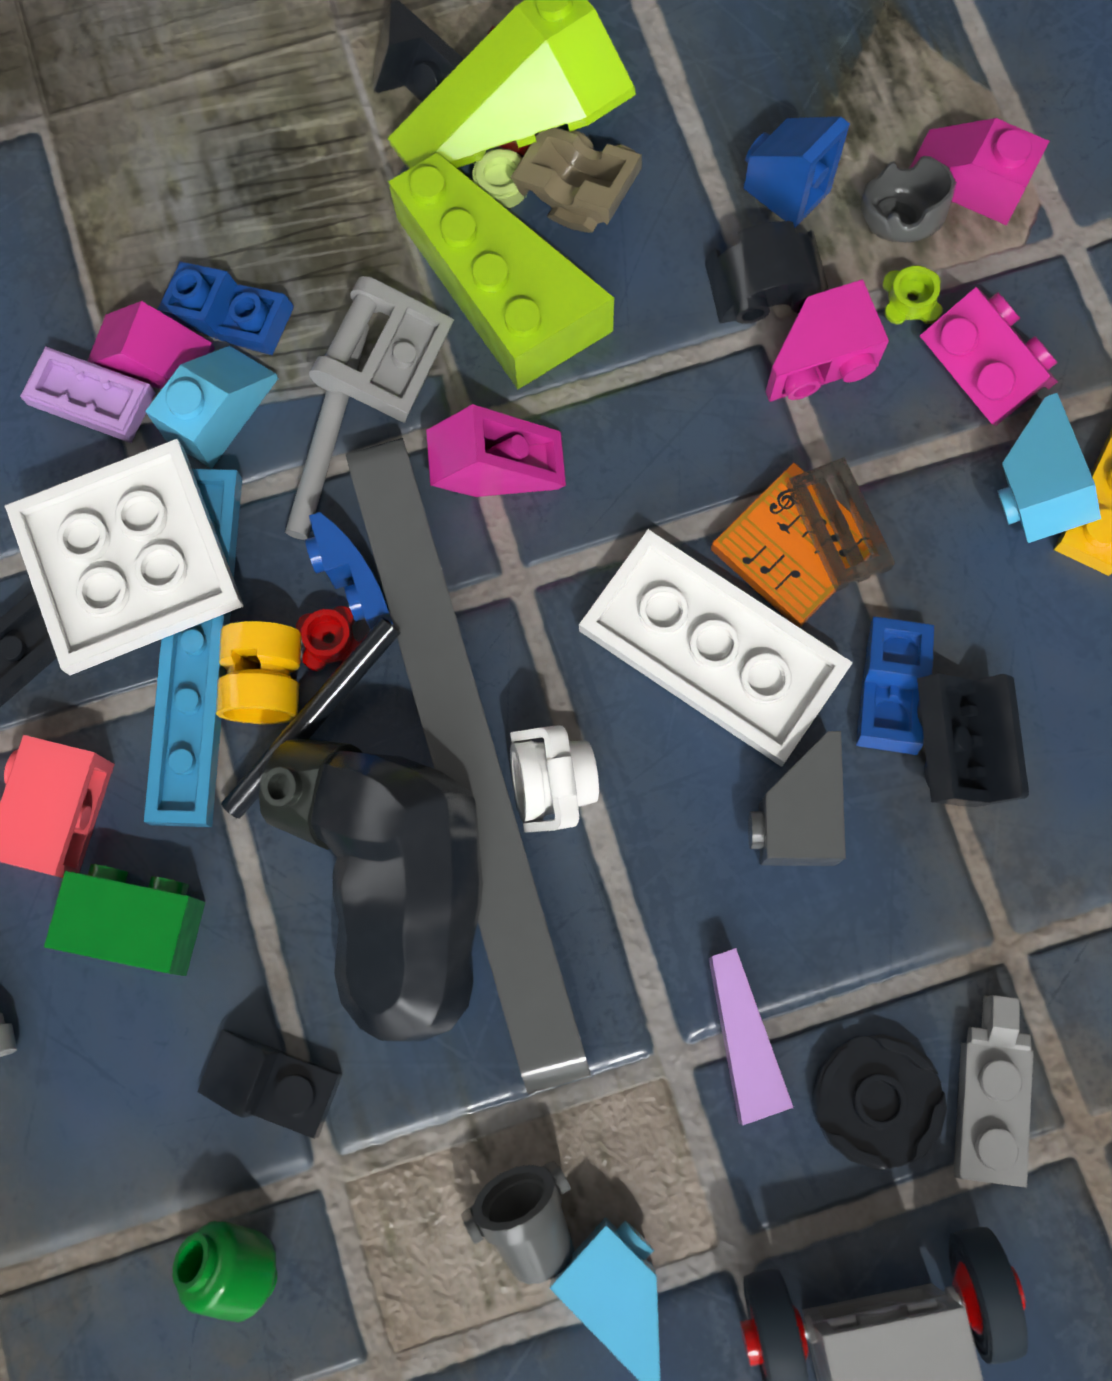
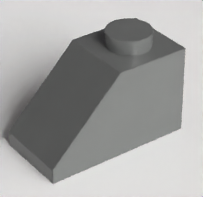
[748,731,846,866]

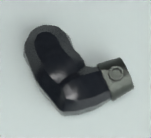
[259,739,483,1041]

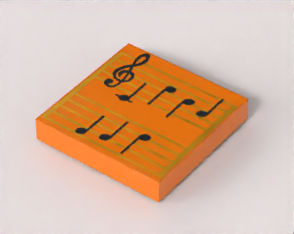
[711,463,883,628]

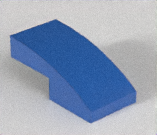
[856,616,934,755]

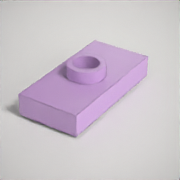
[20,346,155,443]

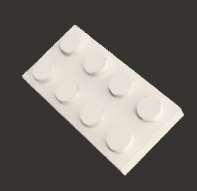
[579,529,853,767]

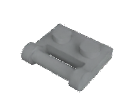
[309,276,454,423]

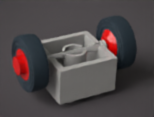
[740,1227,1028,1381]

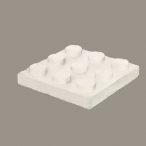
[5,439,244,675]

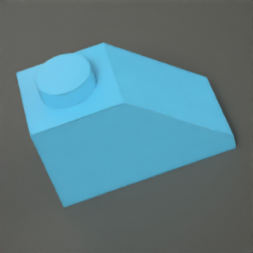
[145,346,278,469]
[997,393,1101,543]
[549,1217,660,1381]

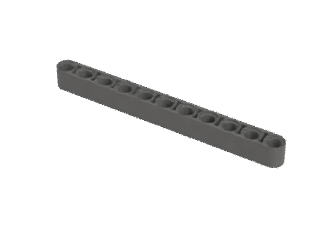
[346,438,591,1094]

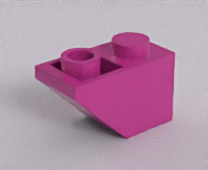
[766,279,889,402]

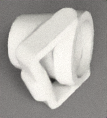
[510,725,599,833]

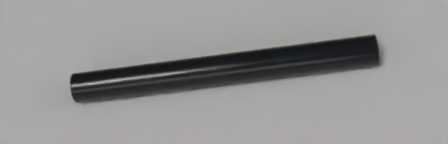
[221,617,401,819]

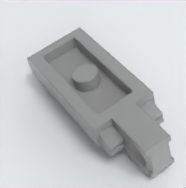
[953,995,1033,1188]

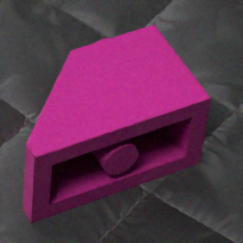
[910,118,1050,226]
[426,404,566,497]

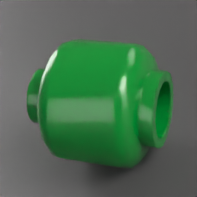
[172,1221,278,1322]

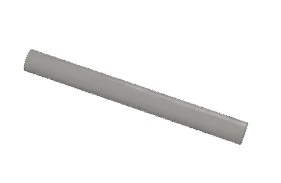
[285,325,369,540]

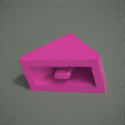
[87,301,215,389]

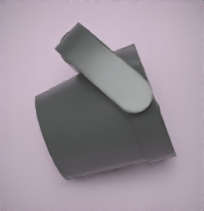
[461,1161,574,1284]

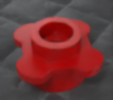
[296,606,359,671]

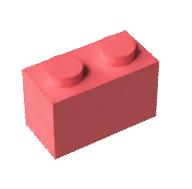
[0,735,115,878]

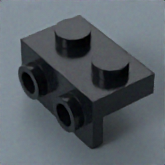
[917,673,1029,807]

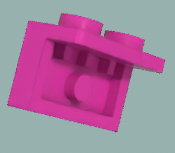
[920,287,1058,426]

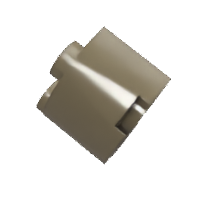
[511,128,642,233]

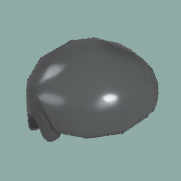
[860,156,956,243]

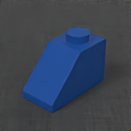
[744,116,850,228]

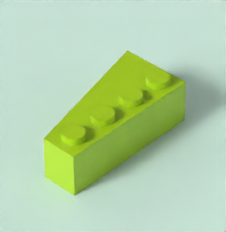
[388,153,614,390]

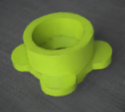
[882,266,943,324]

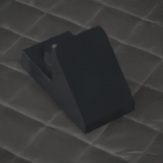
[374,0,464,102]
[197,1030,343,1139]

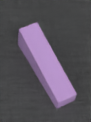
[709,948,793,1125]

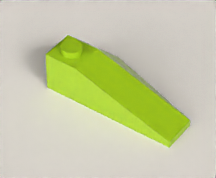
[388,0,636,169]

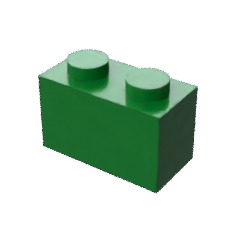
[44,864,206,976]

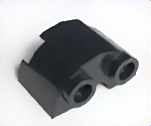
[705,221,829,324]

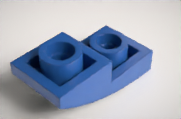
[157,262,294,355]
[305,512,393,629]

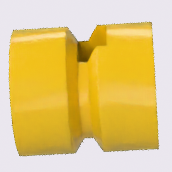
[216,621,301,724]

